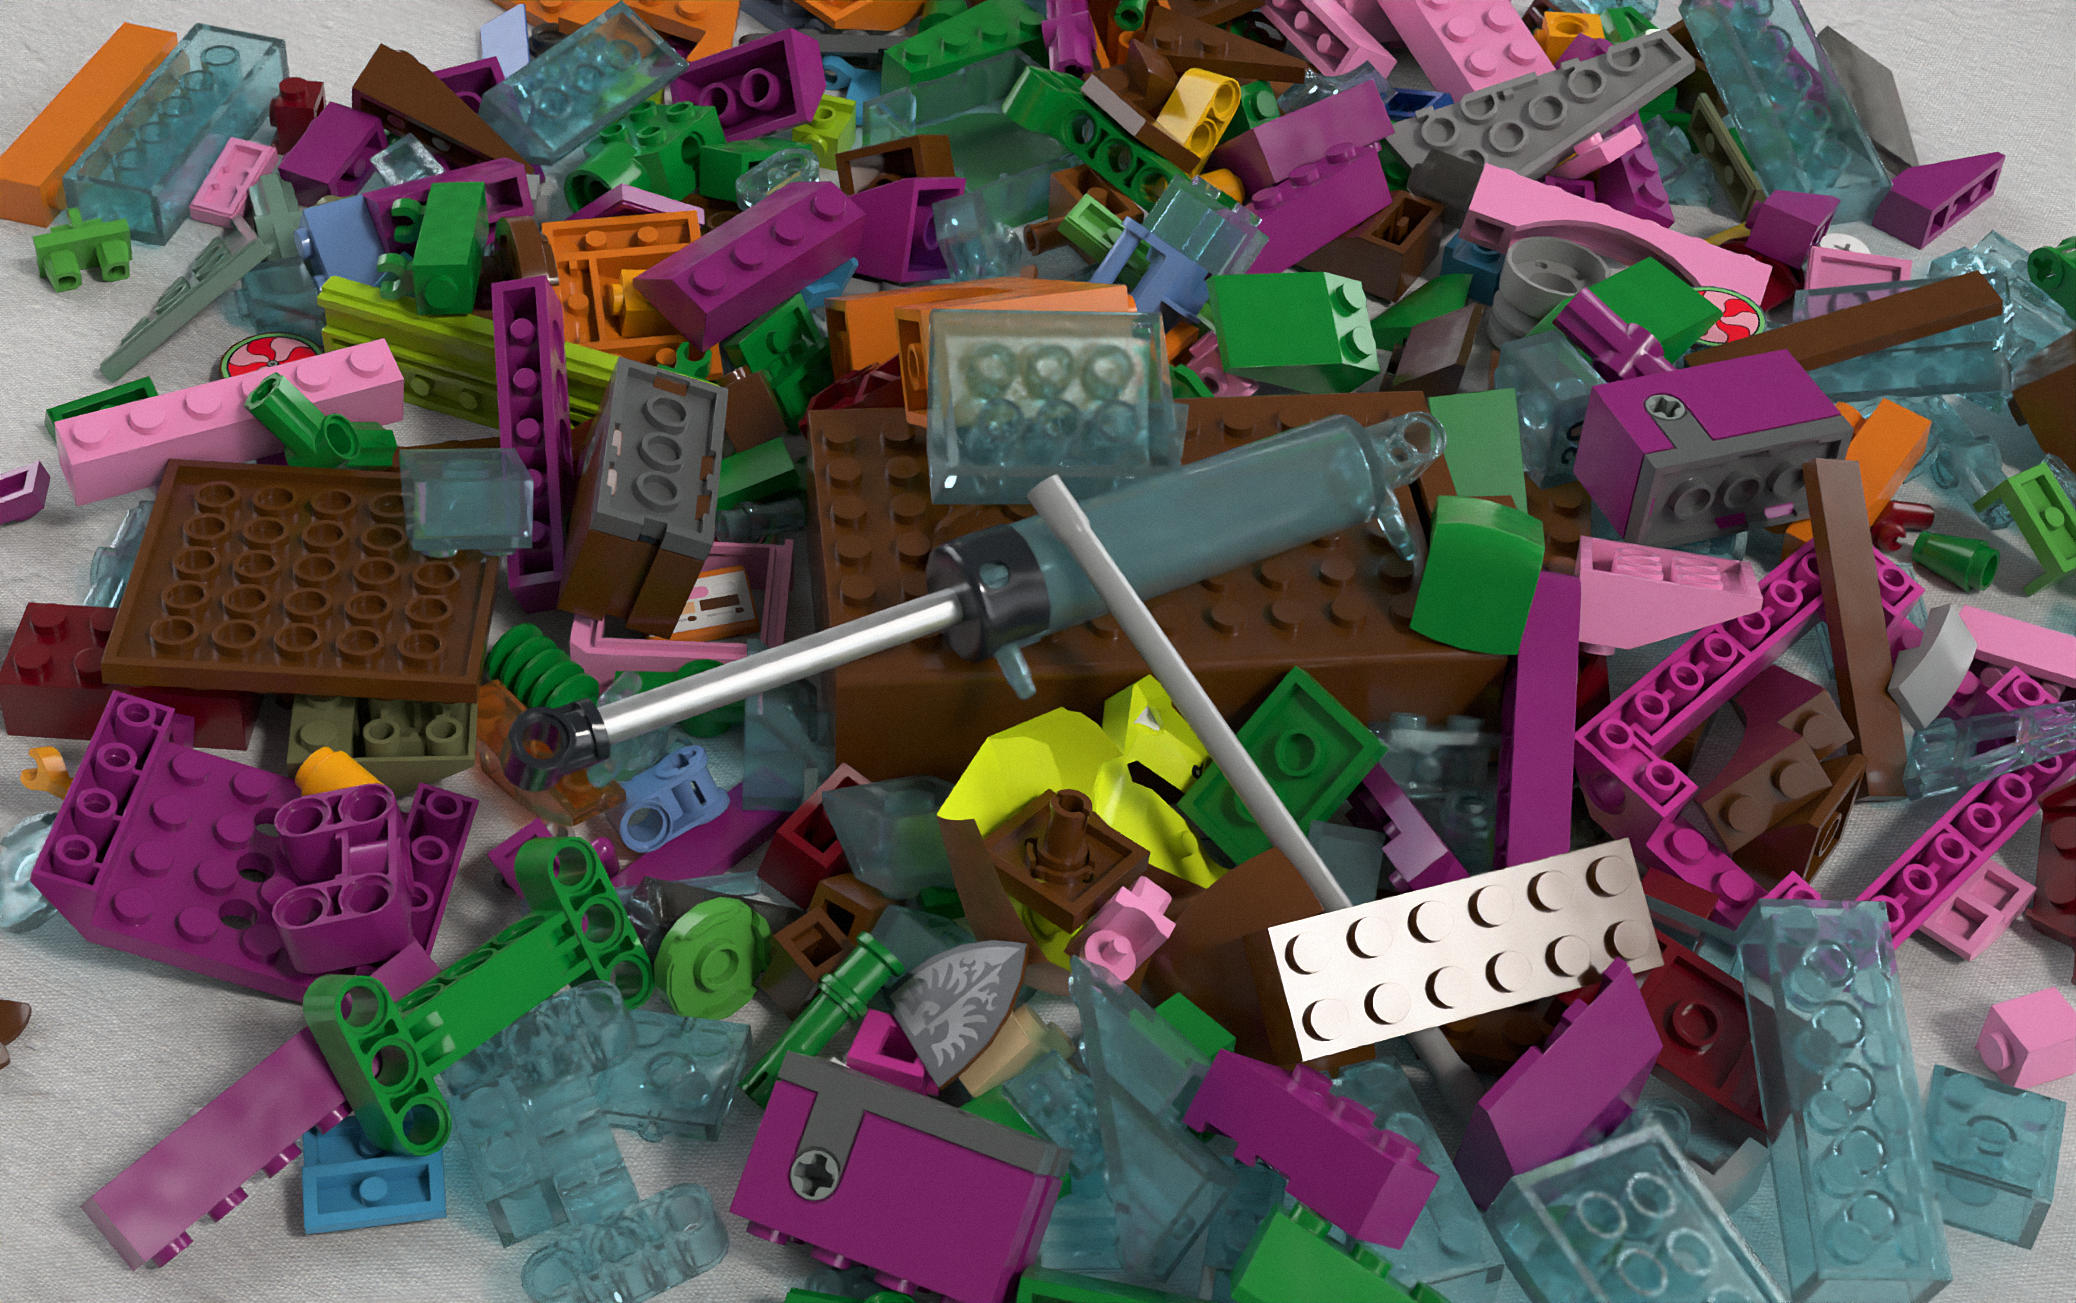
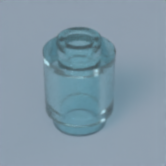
[1440,786,1497,877]

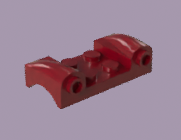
[1543,928,1841,1161]

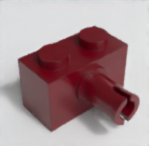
[756,762,909,911]

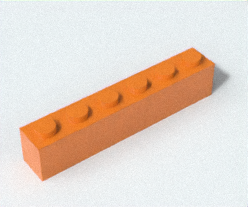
[0,22,184,228]

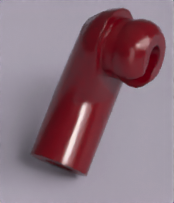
[1870,500,1934,552]

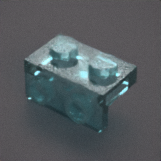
[1368,712,1502,802]

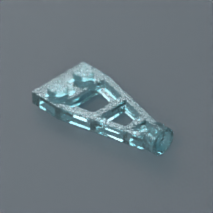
[1902,700,2076,801]

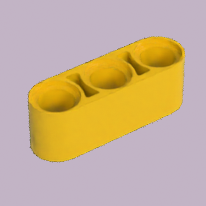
[1155,68,1241,198]

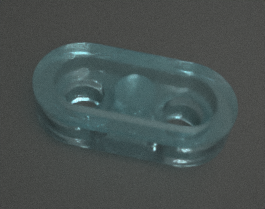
[735,148,820,211]

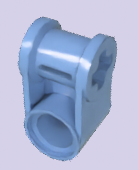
[604,745,730,853]

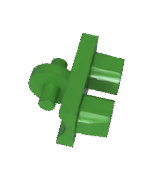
[32,207,133,293]

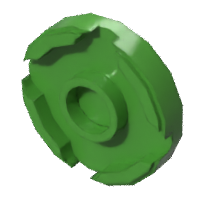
[654,897,773,1024]

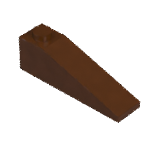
[352,43,535,175]

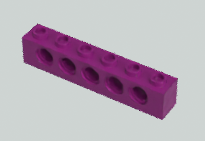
[491,275,575,614]

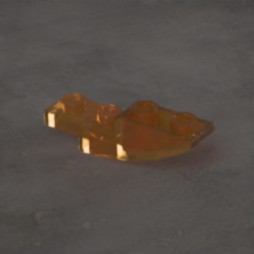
[476,679,627,826]

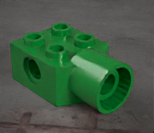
[564,100,726,213]

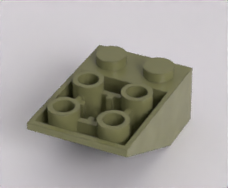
[286,694,479,798]

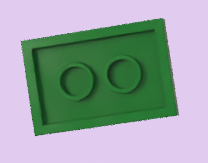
[1176,666,1389,865]

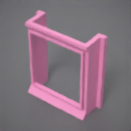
[570,539,794,700]

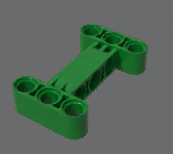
[1000,65,1244,250]
[303,837,655,1156]

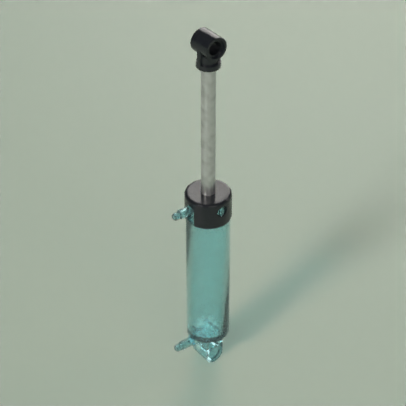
[500,411,1447,792]

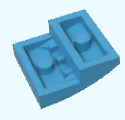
[302,1110,447,1235]

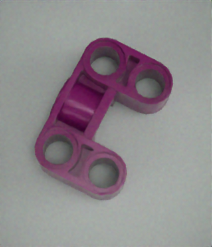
[272,783,414,974]

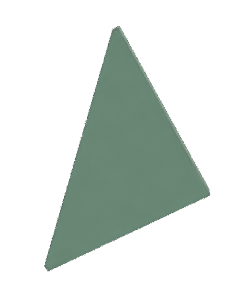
[99,214,271,383]

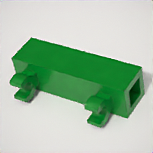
[377,182,489,315]

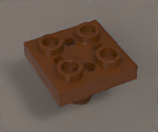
[983,789,1151,935]

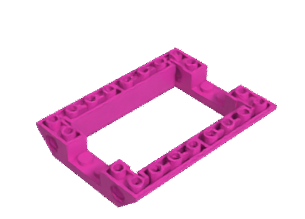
[1574,538,2076,995]

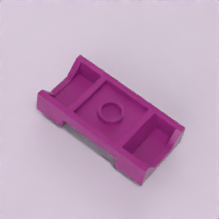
[1344,761,1471,894]

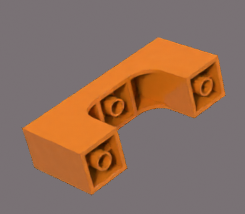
[824,276,1143,430]

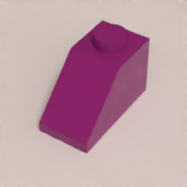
[1745,190,1841,270]

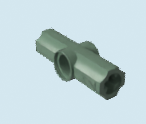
[249,174,316,299]

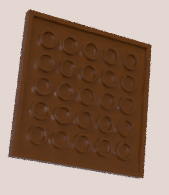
[100,459,506,704]

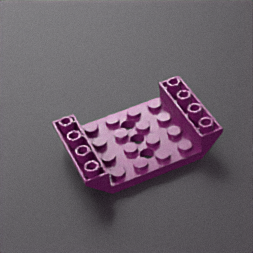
[30,690,479,1003]

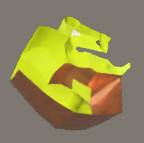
[936,674,1231,998]

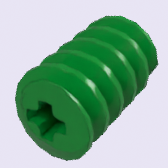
[483,623,602,713]

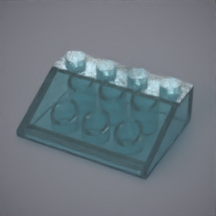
[927,309,1182,504]
[1477,1122,1792,1303]

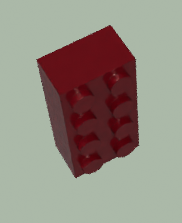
[0,602,265,751]

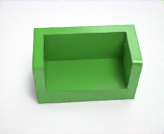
[1972,462,2076,597]

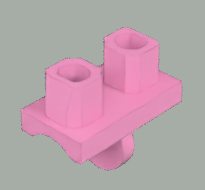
[1064,876,1176,988]

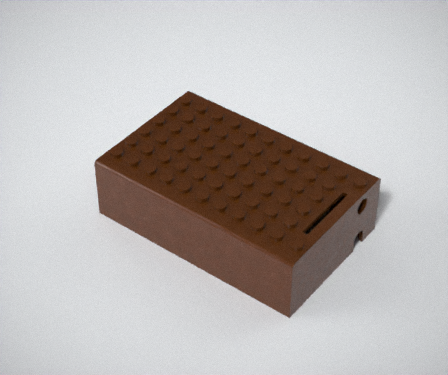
[807,391,1508,818]

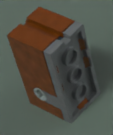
[557,356,729,640]

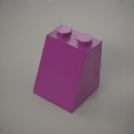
[847,177,966,283]

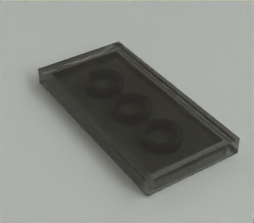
[1816,25,1919,176]

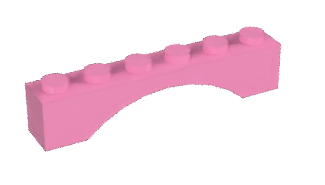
[1458,163,1773,308]

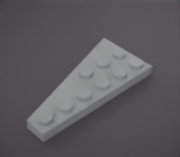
[1380,29,1695,230]

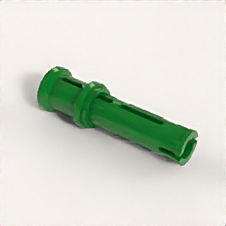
[736,930,906,1111]

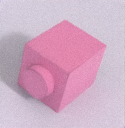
[1975,986,2076,1093]

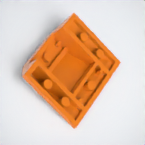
[541,210,723,380]

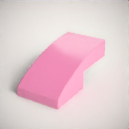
[1918,858,2037,962]

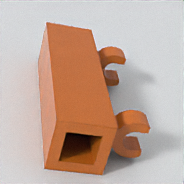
[1764,398,1932,563]

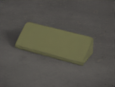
[1687,93,1767,223]

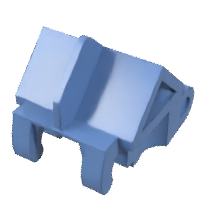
[1089,216,1209,344]

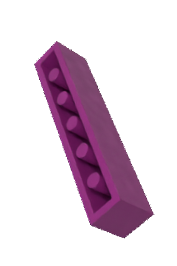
[80,940,441,1272]

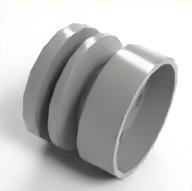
[1486,236,1610,356]

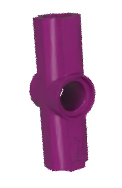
[1042,0,1097,79]
[1552,286,1677,383]

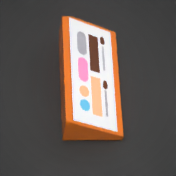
[641,565,760,642]

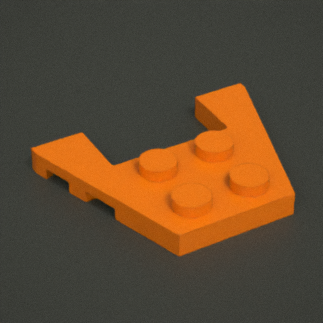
[558,0,742,64]

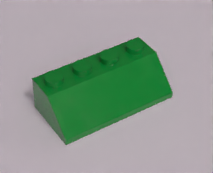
[1230,1201,1452,1303]

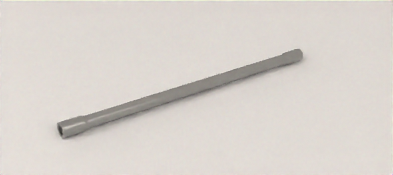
[1027,474,1487,1130]

